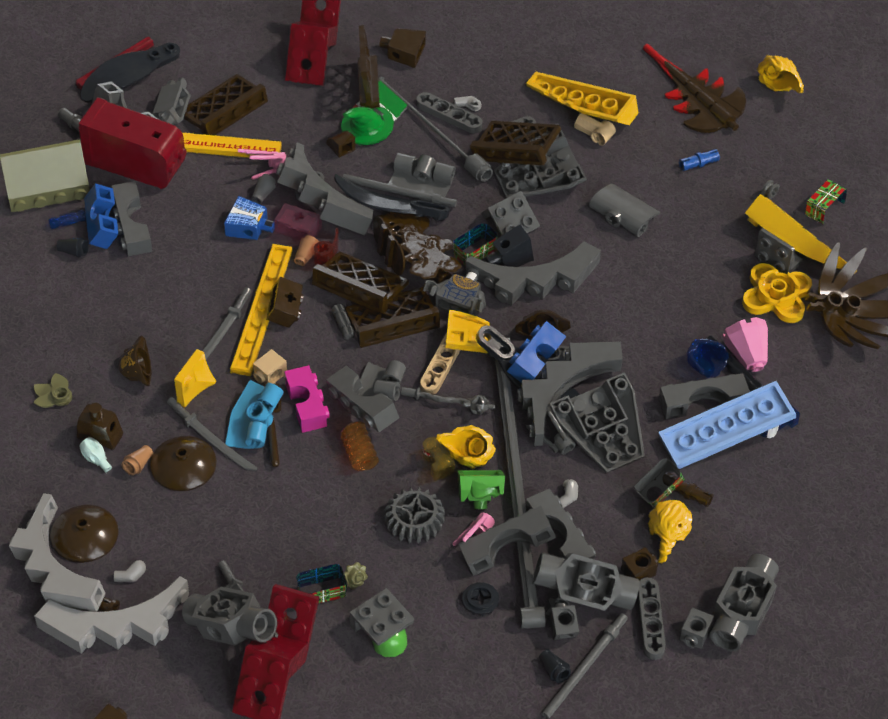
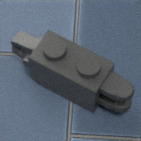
[153,77,191,125]

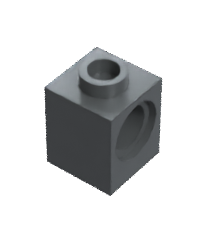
[549,603,579,640]
[680,607,714,649]

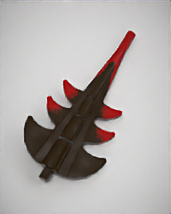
[643,44,746,133]

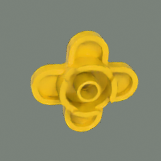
[742,263,812,323]

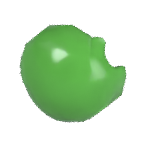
[372,629,407,657]

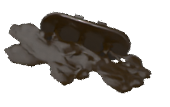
[373,211,462,279]

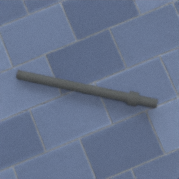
[343,174,457,208]
[542,613,628,719]

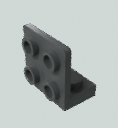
[482,191,540,236]
[755,228,803,274]
[350,588,414,646]

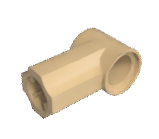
[574,113,616,146]

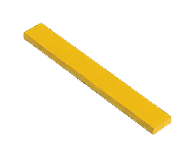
[230,244,292,376]

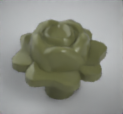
[344,562,368,590]

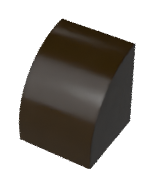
[326,130,355,158]

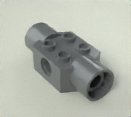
[533,552,639,611]
[710,554,779,652]
[182,587,277,646]

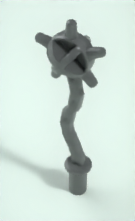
[401,387,495,415]

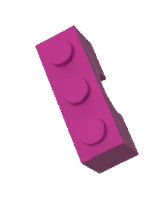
[284,366,330,433]

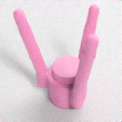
[237,149,286,180]
[453,513,495,546]

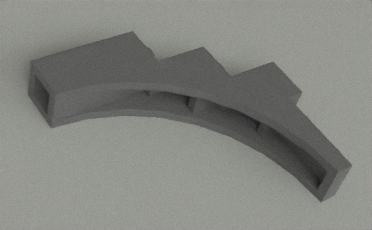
[276,143,373,236]
[465,241,601,306]
[517,341,623,446]

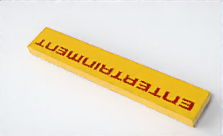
[183,133,282,158]

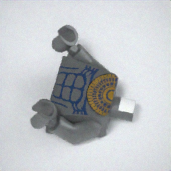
[422,272,486,315]

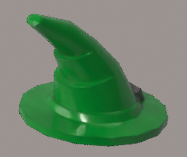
[341,106,394,145]

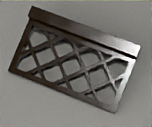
[358,25,380,108]
[184,74,268,136]
[470,121,561,166]
[312,251,409,314]
[345,287,440,348]

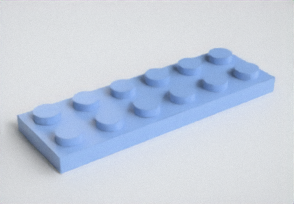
[658,381,796,469]

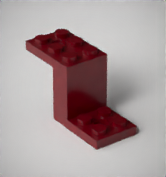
[285,0,341,86]
[232,584,320,719]

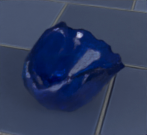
[687,338,729,378]

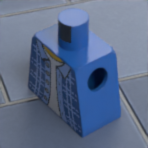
[224,196,276,240]

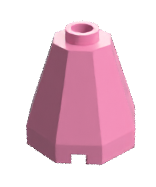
[722,317,768,372]

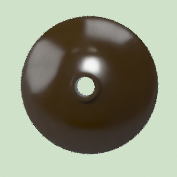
[150,436,217,491]
[50,505,118,563]

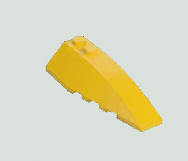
[526,72,638,125]
[745,194,857,274]

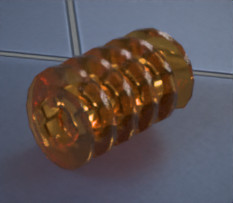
[340,421,379,471]

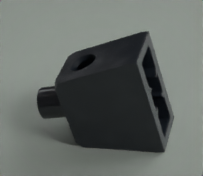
[485,224,534,267]

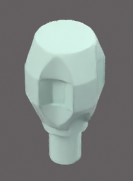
[79,437,112,473]

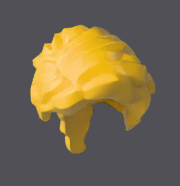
[757,55,804,93]
[436,425,496,469]
[648,500,692,563]

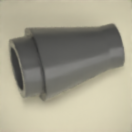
[251,174,276,204]

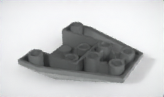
[494,123,587,198]
[549,372,645,473]

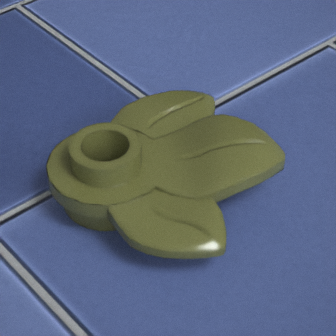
[34,373,72,408]

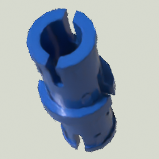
[679,149,720,171]

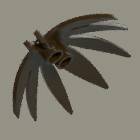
[805,242,888,349]

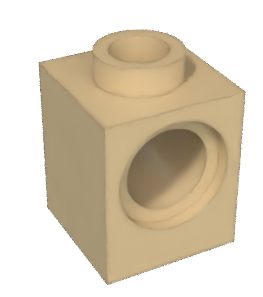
[253,349,287,385]

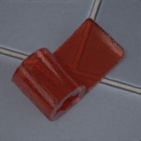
[314,228,339,266]

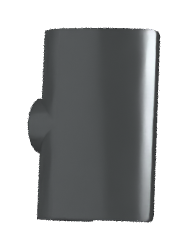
[388,153,456,197]
[589,184,660,237]
[347,360,406,414]

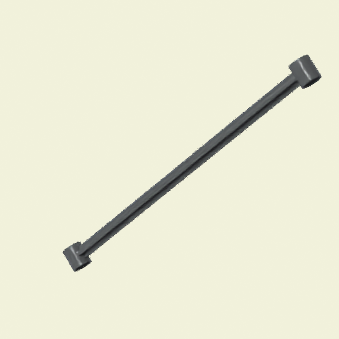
[489,337,545,629]

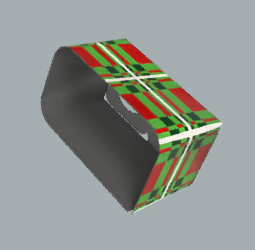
[634,458,685,508]

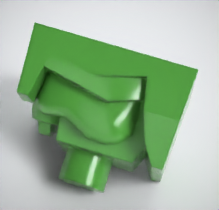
[458,470,505,509]

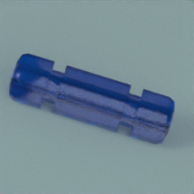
[48,209,86,229]

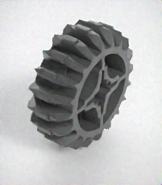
[385,487,445,544]

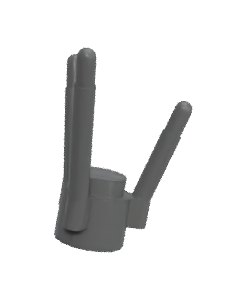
[526,411,576,455]

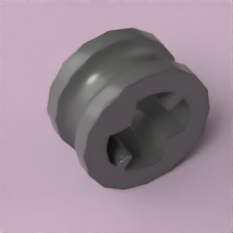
[761,180,780,200]

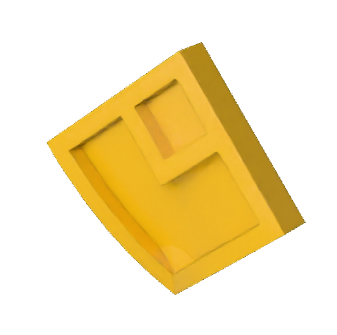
[445,310,490,353]
[174,349,216,408]

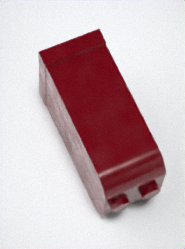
[78,97,187,189]

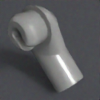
[454,96,482,111]
[559,479,578,509]
[114,560,146,582]

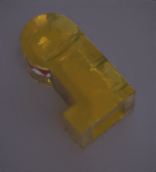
[423,437,455,481]

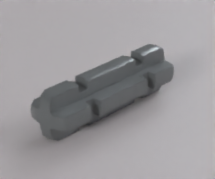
[332,304,354,340]

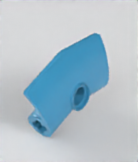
[225,380,284,449]

